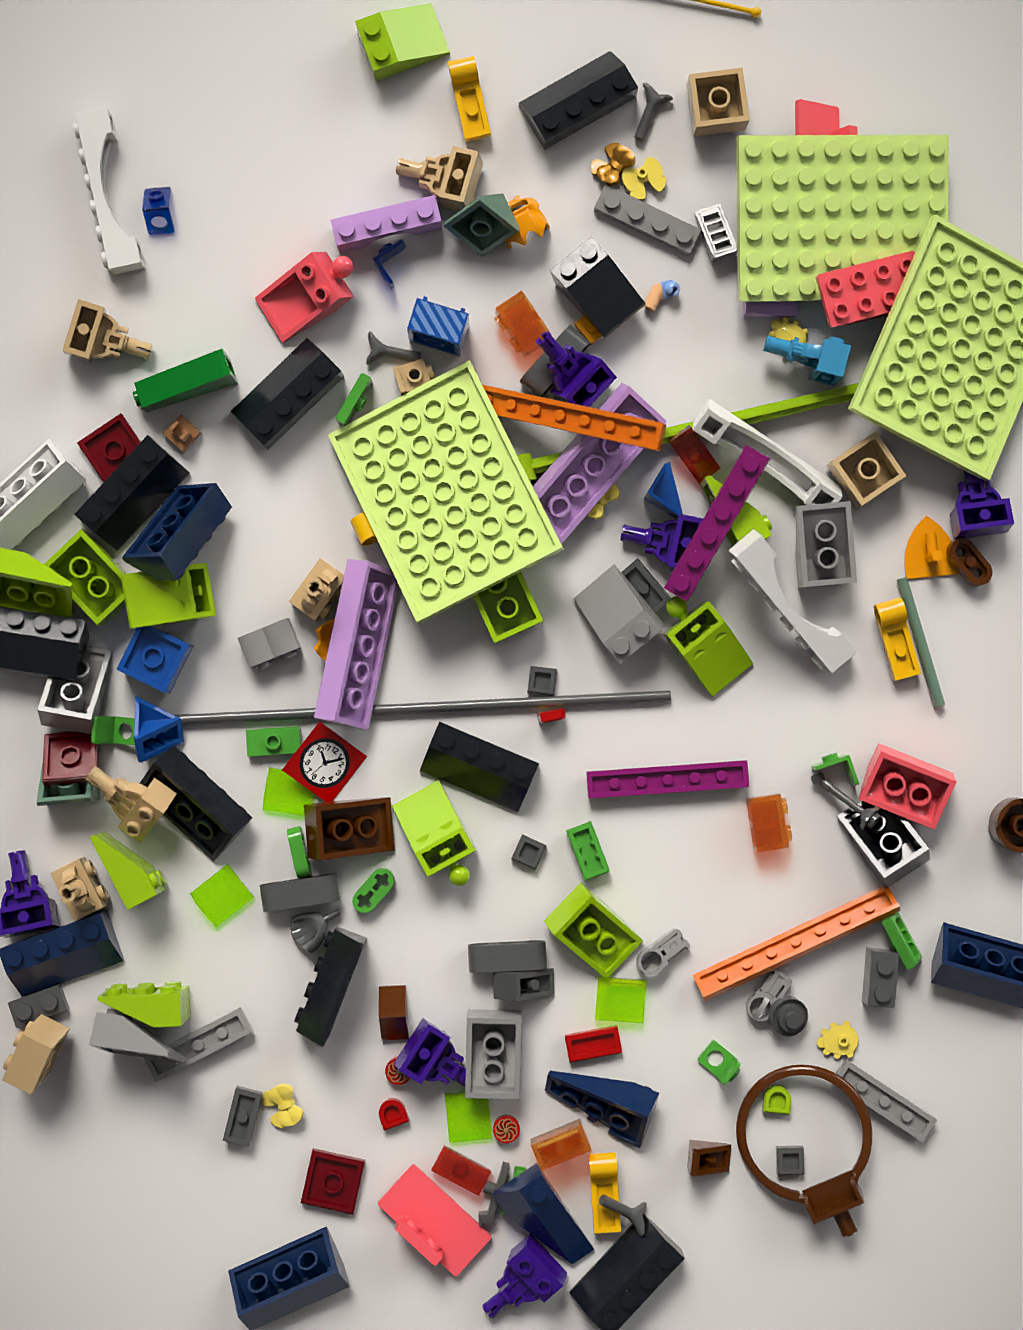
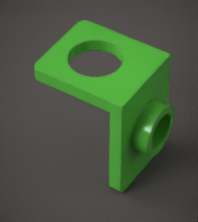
[91,716,135,745]
[811,753,859,785]
[697,1040,741,1085]

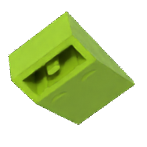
[121,563,216,629]
[97,981,190,1027]

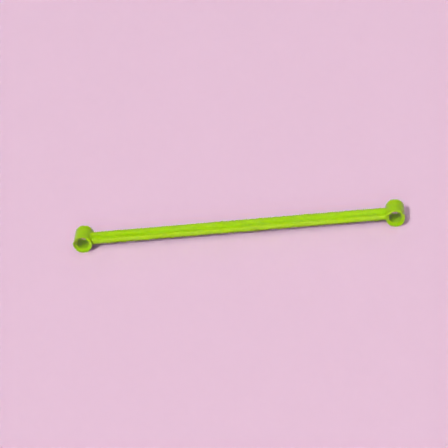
[518,383,859,482]

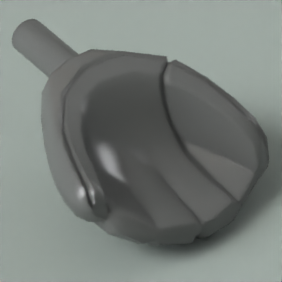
[290,909,341,953]

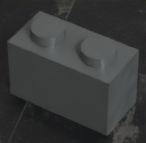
[862,947,899,1008]

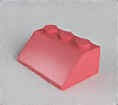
[859,743,957,830]

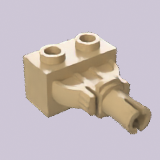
[396,146,483,211]
[62,299,152,362]
[289,558,344,622]
[85,766,177,842]
[50,857,109,922]

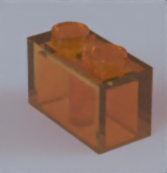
[494,291,552,357]
[746,793,792,852]
[530,1119,592,1171]

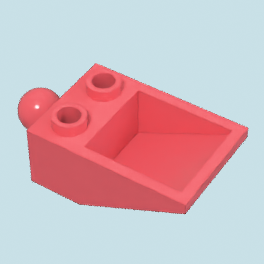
[255,252,354,343]

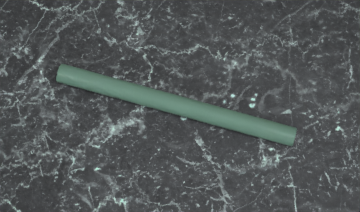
[897,577,945,708]

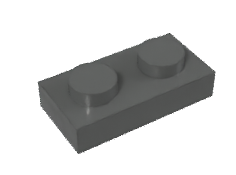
[621,558,671,613]
[8,983,70,1028]
[223,1086,263,1147]

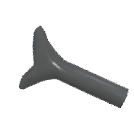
[634,83,673,141]
[366,331,421,365]
[599,1195,647,1236]

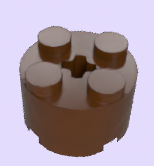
[988,797,1023,853]

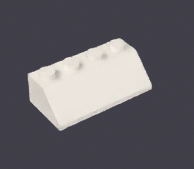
[0,438,86,550]

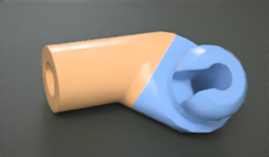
[644,280,680,312]

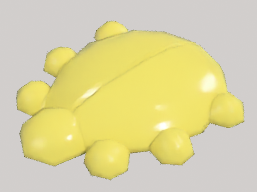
[769,317,809,357]
[817,1021,859,1059]

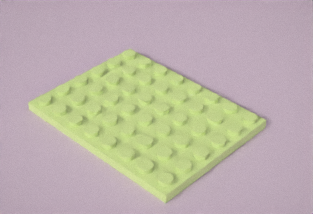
[736,135,949,302]
[848,215,1023,481]
[328,360,564,624]

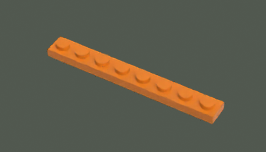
[482,384,667,452]
[693,887,900,1001]

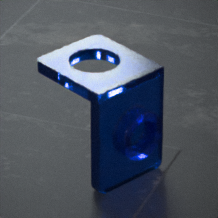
[142,187,175,235]
[373,239,406,289]

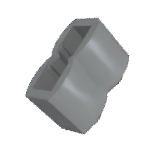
[237,618,301,671]

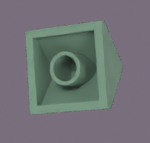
[443,193,519,257]
[36,763,100,806]

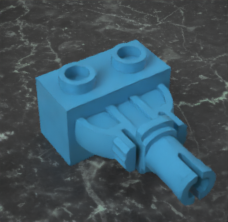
[763,335,851,386]

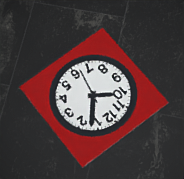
[282,721,367,802]

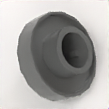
[768,996,808,1037]

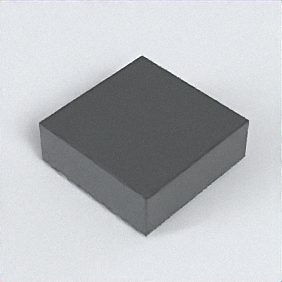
[527,666,557,696]
[511,834,547,870]
[776,1146,804,1175]

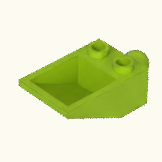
[662,596,754,697]
[392,780,477,886]

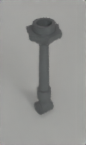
[811,772,881,829]

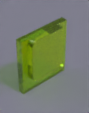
[262,767,314,816]
[190,864,254,927]
[595,976,646,1023]
[445,1091,492,1143]

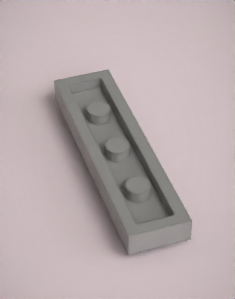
[594,184,701,256]
[144,1007,253,1082]
[836,1058,937,1143]

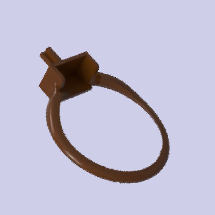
[736,1064,872,1237]

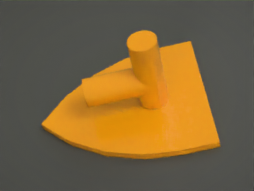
[904,515,959,579]

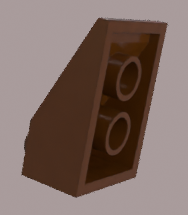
[304,797,394,860]

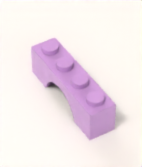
[331,195,442,253]

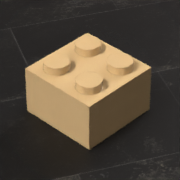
[686,67,750,137]
[826,432,906,509]
[2,1014,70,1095]

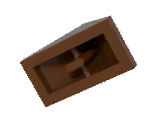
[378,985,409,1041]
[687,1140,731,1177]

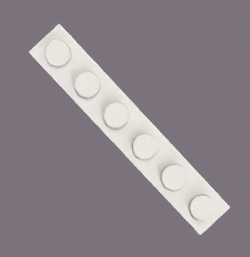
[73,106,145,275]
[693,399,842,505]
[729,529,857,673]

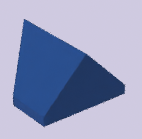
[644,462,683,518]
[134,696,184,763]

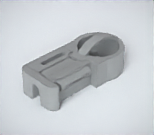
[636,928,690,976]
[746,968,792,1021]

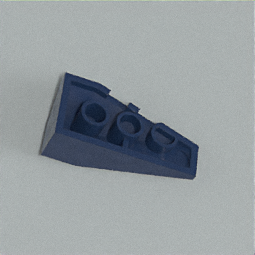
[545,1070,659,1148]
[492,1163,595,1264]

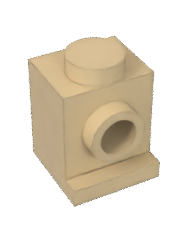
[392,359,435,395]

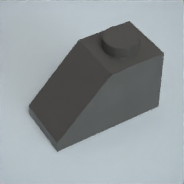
[493,968,554,1002]

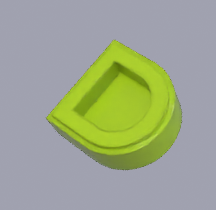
[762,1085,791,1115]

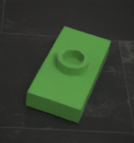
[336,373,373,426]
[246,726,301,757]
[566,821,610,881]
[882,912,922,970]

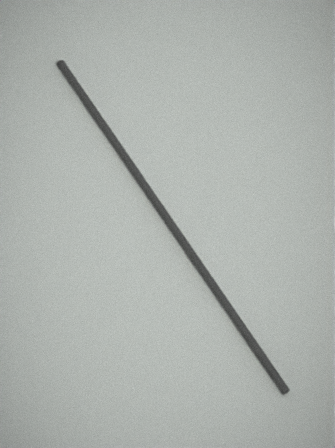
[175,690,671,725]

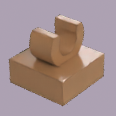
[163,414,202,452]

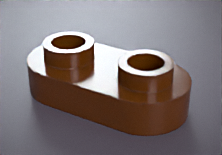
[946,538,993,586]

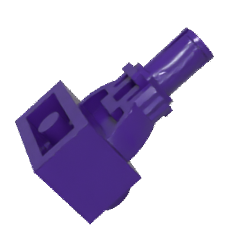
[536,331,617,407]
[949,470,1015,540]
[620,514,703,571]
[0,850,60,938]
[393,1018,466,1087]
[483,1234,567,1318]

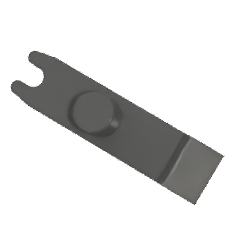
[478,1161,510,1227]

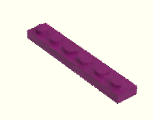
[664,445,771,601]
[586,760,749,799]

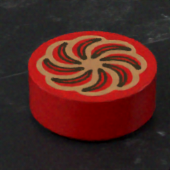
[385,1057,410,1085]
[493,1114,520,1143]

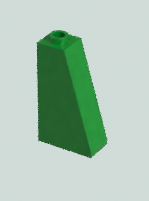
[133,349,238,412]

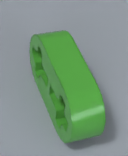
[287,826,312,879]
[352,868,395,913]

